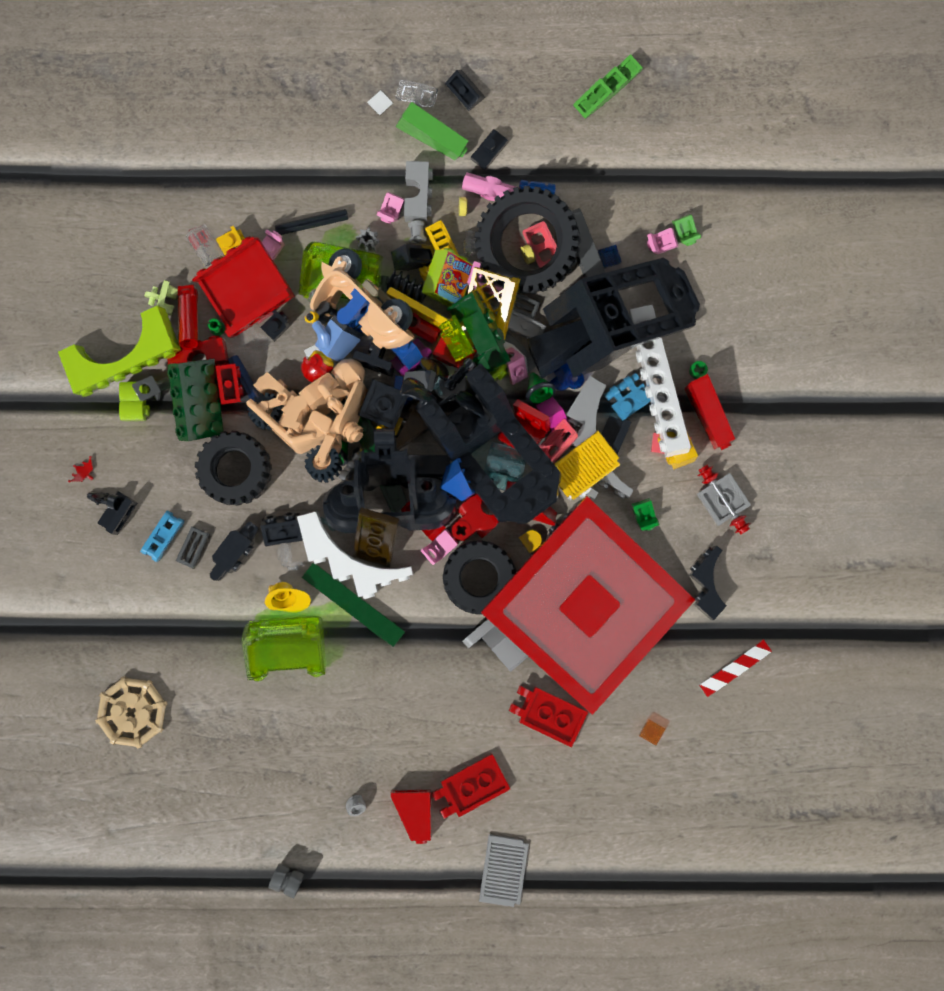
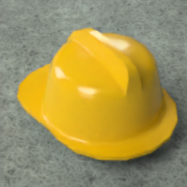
[265,582,311,613]

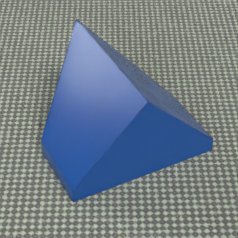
[440,458,475,501]

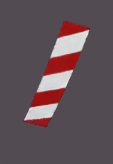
[699,640,772,697]

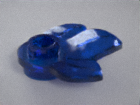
[550,363,585,391]

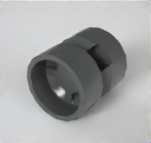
[268,863,304,899]

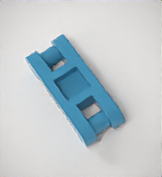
[140,510,184,562]

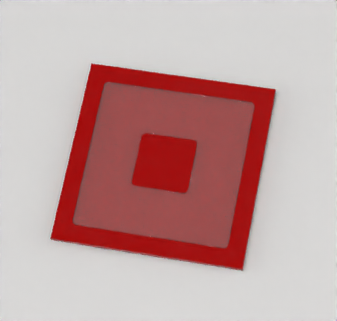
[480,496,695,715]

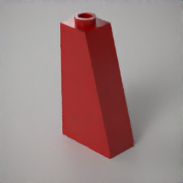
[684,374,735,450]

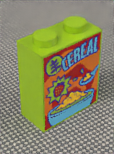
[422,248,473,307]

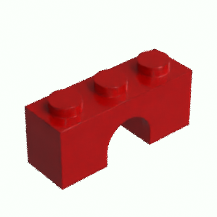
[167,336,229,365]

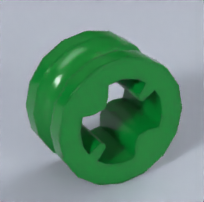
[689,361,708,379]

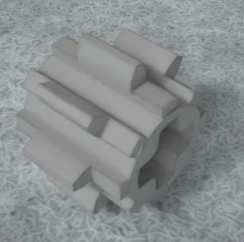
[356,227,380,252]

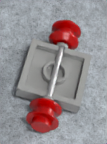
[697,464,751,535]

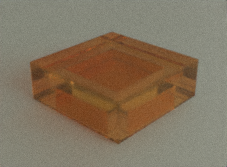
[638,719,665,746]

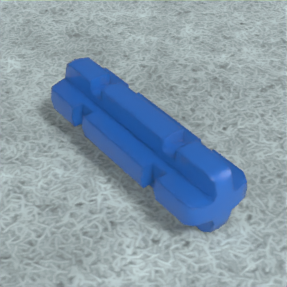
[519,180,556,195]

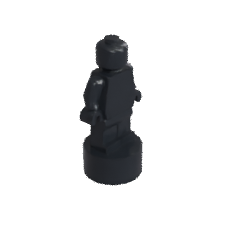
[87,492,123,511]

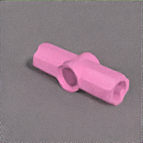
[462,172,515,201]

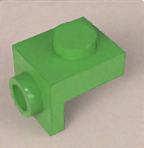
[672,214,701,246]

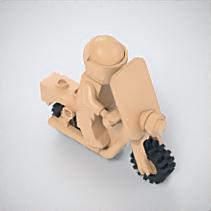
[246,359,368,483]

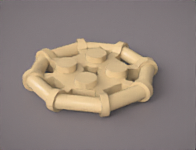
[95,676,167,749]

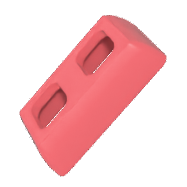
[522,221,557,268]
[539,419,578,464]

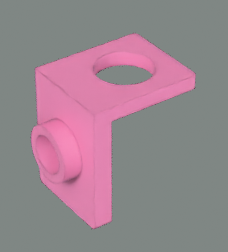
[506,347,528,385]
[421,529,459,565]

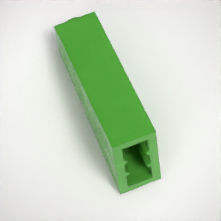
[395,102,468,160]

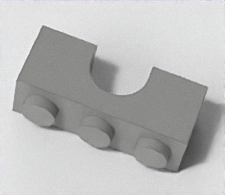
[404,161,433,223]

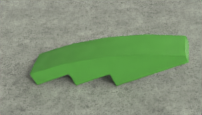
[573,54,643,119]

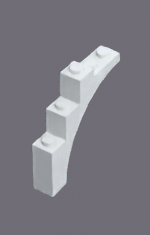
[297,512,413,599]

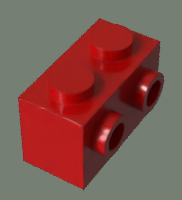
[215,362,243,404]

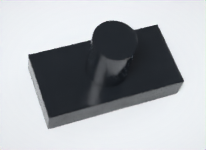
[471,129,508,170]

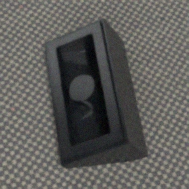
[445,70,485,111]

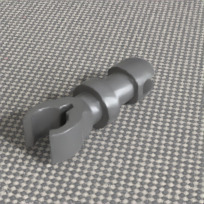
[339,447,363,481]

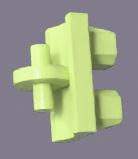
[144,280,178,316]

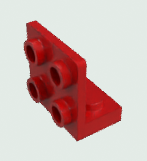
[498,399,550,449]

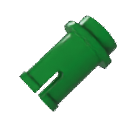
[208,318,225,336]

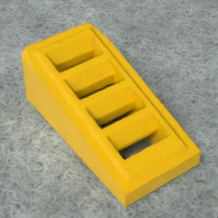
[425,220,459,256]

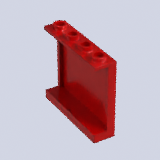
[192,236,295,338]

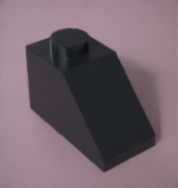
[391,244,434,271]

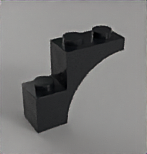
[689,546,727,620]

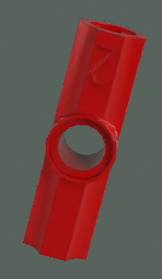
[408,313,441,344]

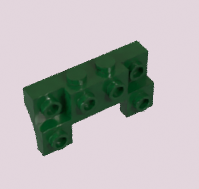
[447,291,511,373]

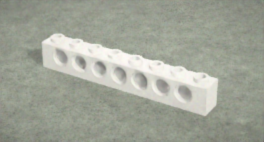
[629,305,691,457]

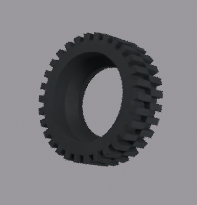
[475,186,581,294]

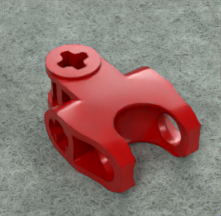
[452,494,499,541]

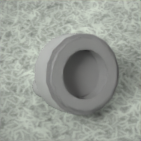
[346,795,366,816]

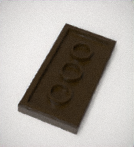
[353,507,399,568]

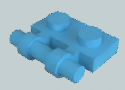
[604,373,651,421]

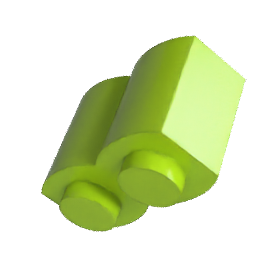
[119,382,150,422]

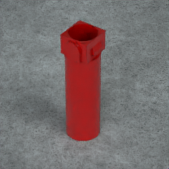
[178,284,198,349]

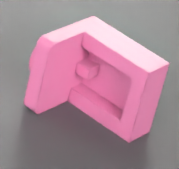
[377,192,405,224]
[647,228,679,255]

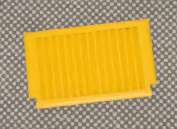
[554,431,620,500]

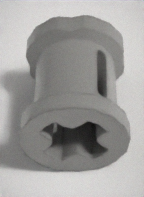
[408,220,426,244]

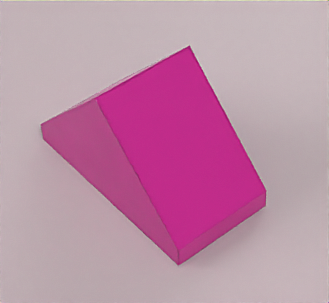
[536,397,569,432]

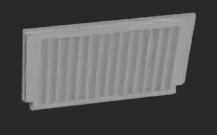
[479,834,529,907]

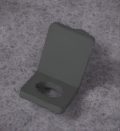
[132,376,171,401]

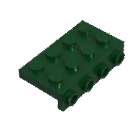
[167,359,224,441]

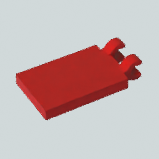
[509,686,588,748]
[431,754,510,819]

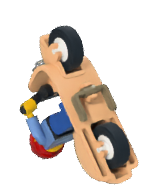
[301,248,415,382]

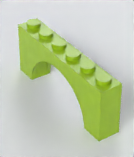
[58,305,181,397]

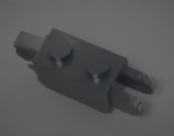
[209,521,260,581]

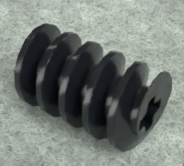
[387,269,427,304]

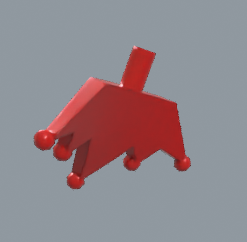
[68,456,94,483]

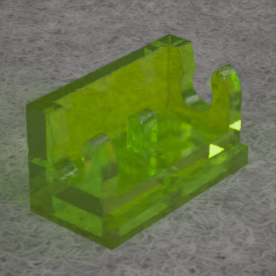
[439,315,475,362]

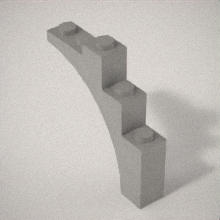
[566,376,633,499]

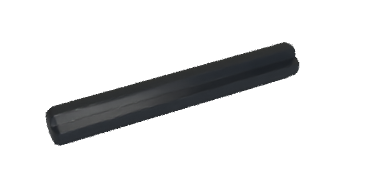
[275,209,348,235]

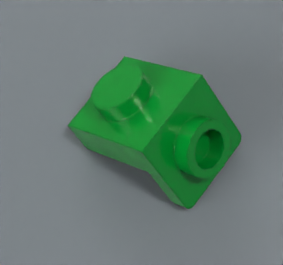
[631,498,660,531]

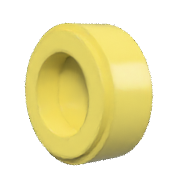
[458,197,467,216]
[521,244,535,264]

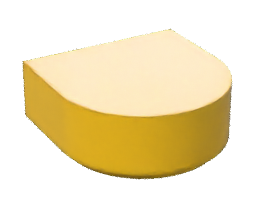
[519,530,542,554]

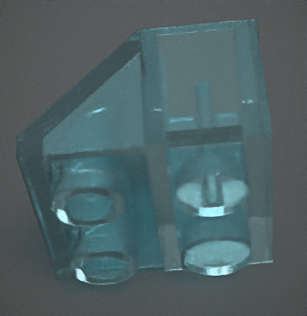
[484,442,526,491]

